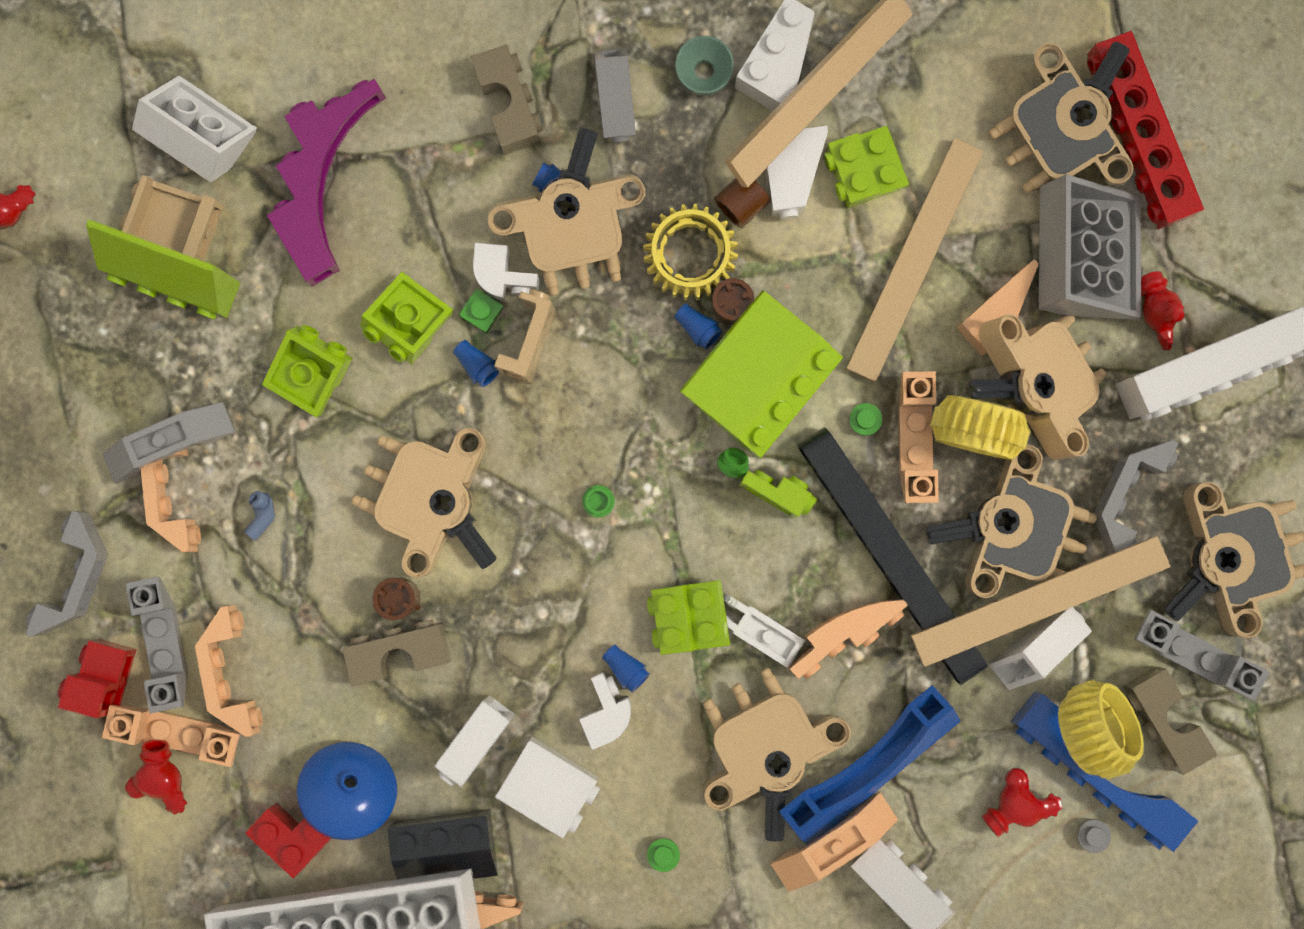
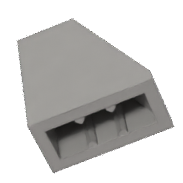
[594,48,636,142]

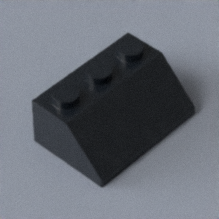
[387,809,498,879]

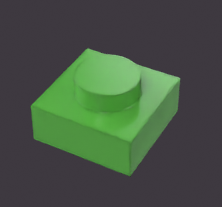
[459,288,504,334]

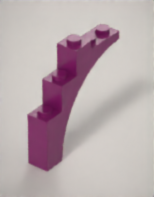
[267,79,386,287]

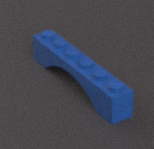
[779,685,961,845]
[1011,691,1198,852]

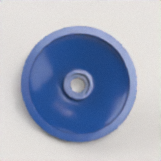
[296,742,397,840]

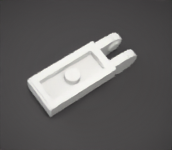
[724,593,805,668]

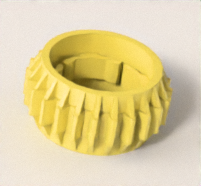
[643,204,738,301]
[930,395,1030,460]
[1058,680,1144,780]

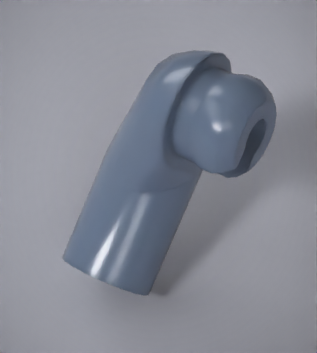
[244,491,275,541]

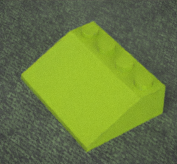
[86,219,241,320]
[679,290,844,458]

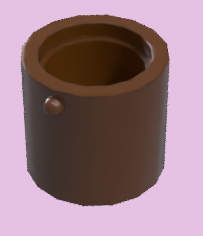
[714,178,771,229]
[711,278,754,326]
[372,577,421,620]

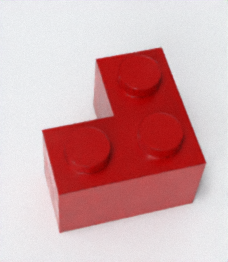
[57,639,137,718]
[245,803,332,879]

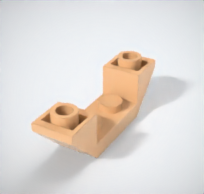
[898,371,939,503]
[140,447,201,552]
[195,605,263,737]
[102,705,240,767]
[770,791,898,892]

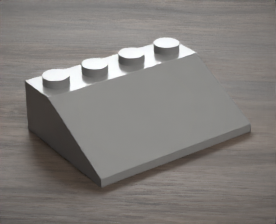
[1039,174,1141,320]

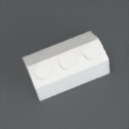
[132,76,257,183]

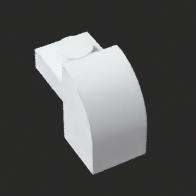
[473,243,540,302]
[579,671,631,750]

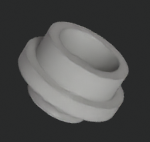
[1077,819,1111,853]

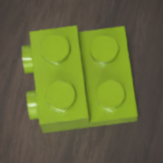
[823,125,909,209]
[360,272,453,365]
[262,325,353,418]
[739,470,817,519]
[647,580,730,655]

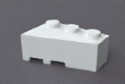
[735,0,815,111]
[851,839,956,929]

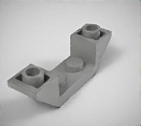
[102,402,236,484]
[1094,440,1178,555]
[25,511,108,637]
[125,577,188,714]
[1134,610,1270,701]

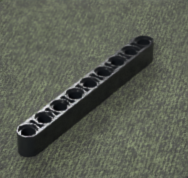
[797,427,988,686]

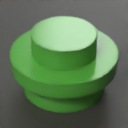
[849,403,882,436]
[717,448,749,478]
[582,485,615,518]
[647,838,680,872]

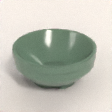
[675,36,734,96]

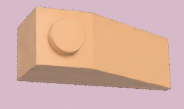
[956,259,1039,356]

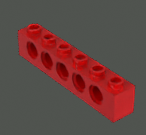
[1087,30,1205,230]

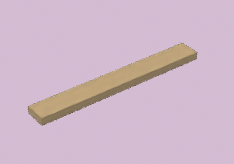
[724,0,913,187]
[846,138,984,383]
[910,536,1171,667]

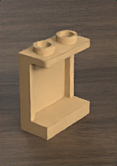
[120,175,224,261]
[495,289,556,384]

